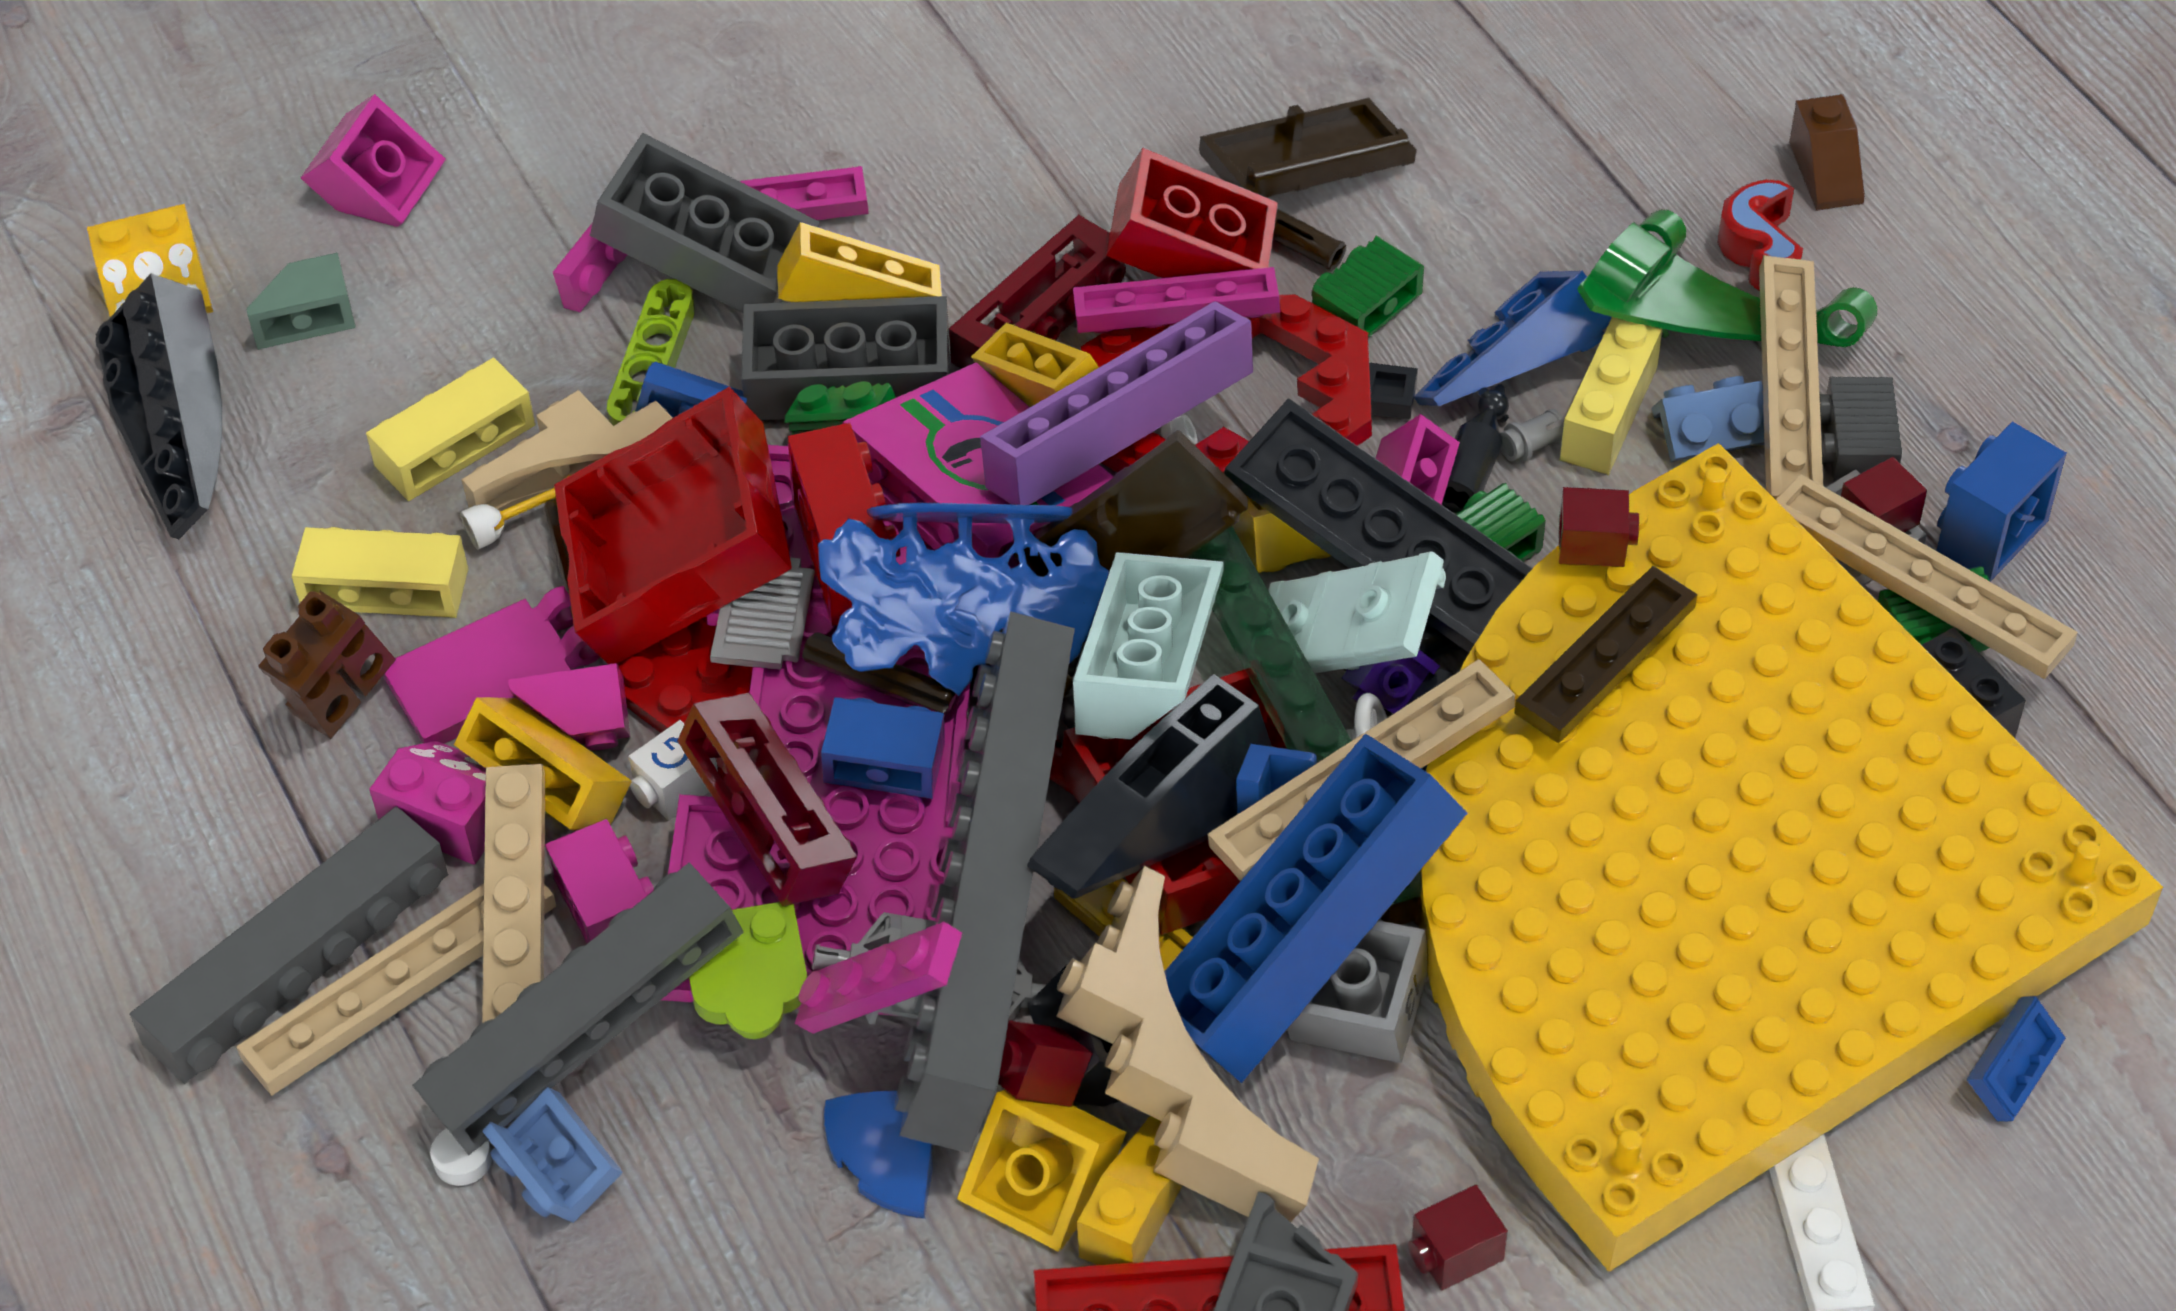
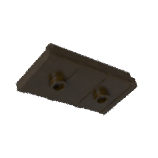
[1199,97,1417,198]
[1013,430,1248,577]

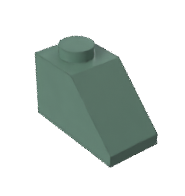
[246,252,356,350]

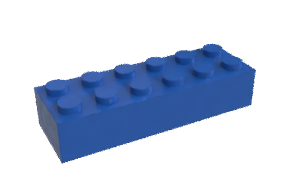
[1164,733,1468,1083]

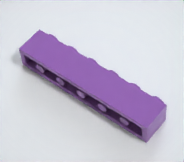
[980,301,1253,505]

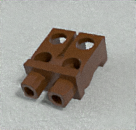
[258,590,396,739]

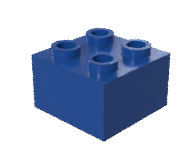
[1936,421,2067,582]

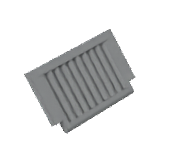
[710,558,815,670]

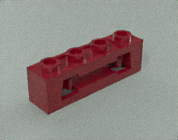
[948,214,1126,369]
[677,693,857,906]

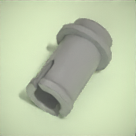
[1500,409,1564,462]

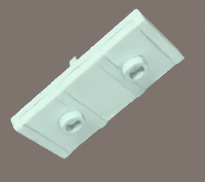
[1245,551,1446,681]

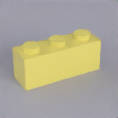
[1560,317,1663,475]
[366,357,535,502]
[292,527,468,618]

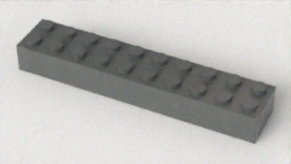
[894,611,1075,1153]

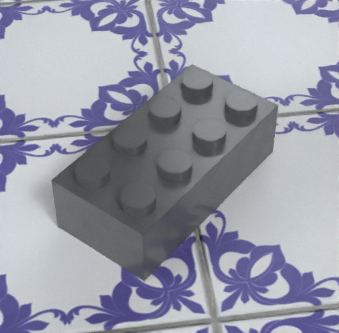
[590,132,820,313]
[741,296,950,420]

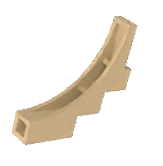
[461,390,673,511]
[1057,866,1319,1222]

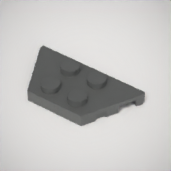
[1214,1192,1358,1311]

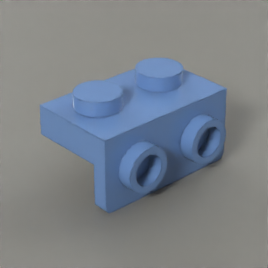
[1651,376,1765,462]
[482,1087,623,1223]

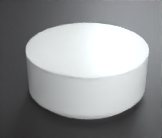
[430,1128,492,1186]

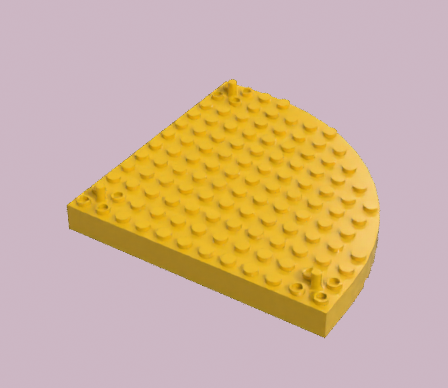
[1417,443,2163,1272]

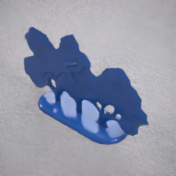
[818,503,1110,695]

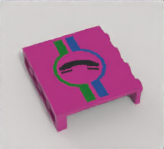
[843,362,1113,558]

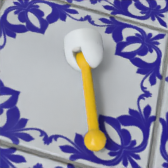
[460,475,570,550]

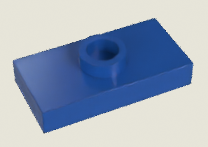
[1966,996,2066,1122]

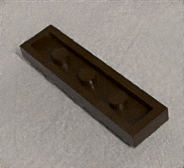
[1514,566,1698,743]

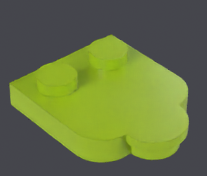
[689,902,807,1039]

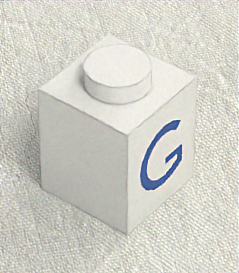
[628,720,718,821]

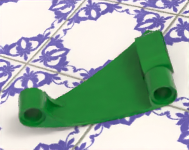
[1577,209,1877,347]

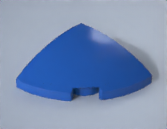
[824,1090,934,1219]

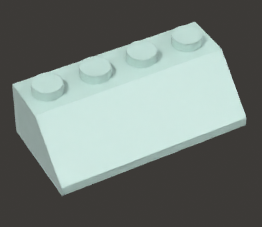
[1073,552,1223,740]

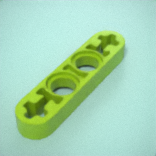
[606,279,695,426]

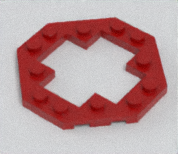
[1081,294,1372,473]

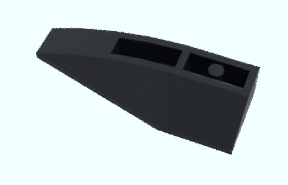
[95,273,222,539]
[1027,674,1272,899]

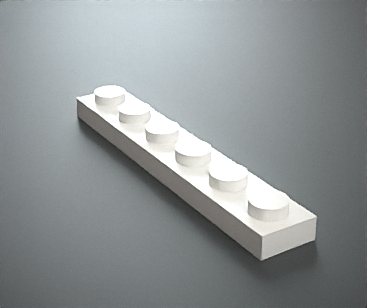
[1769,1134,1875,1311]

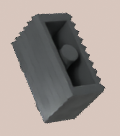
[1819,377,1902,482]

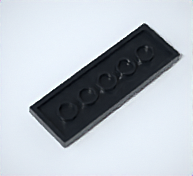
[1224,398,1533,653]

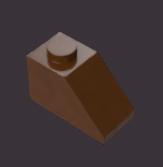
[1789,94,1865,211]

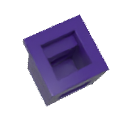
[1341,650,1440,714]

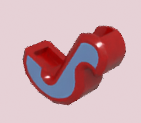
[1717,179,1803,291]

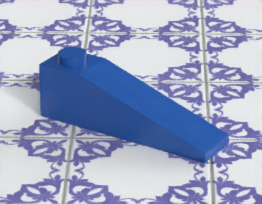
[1414,271,1612,406]

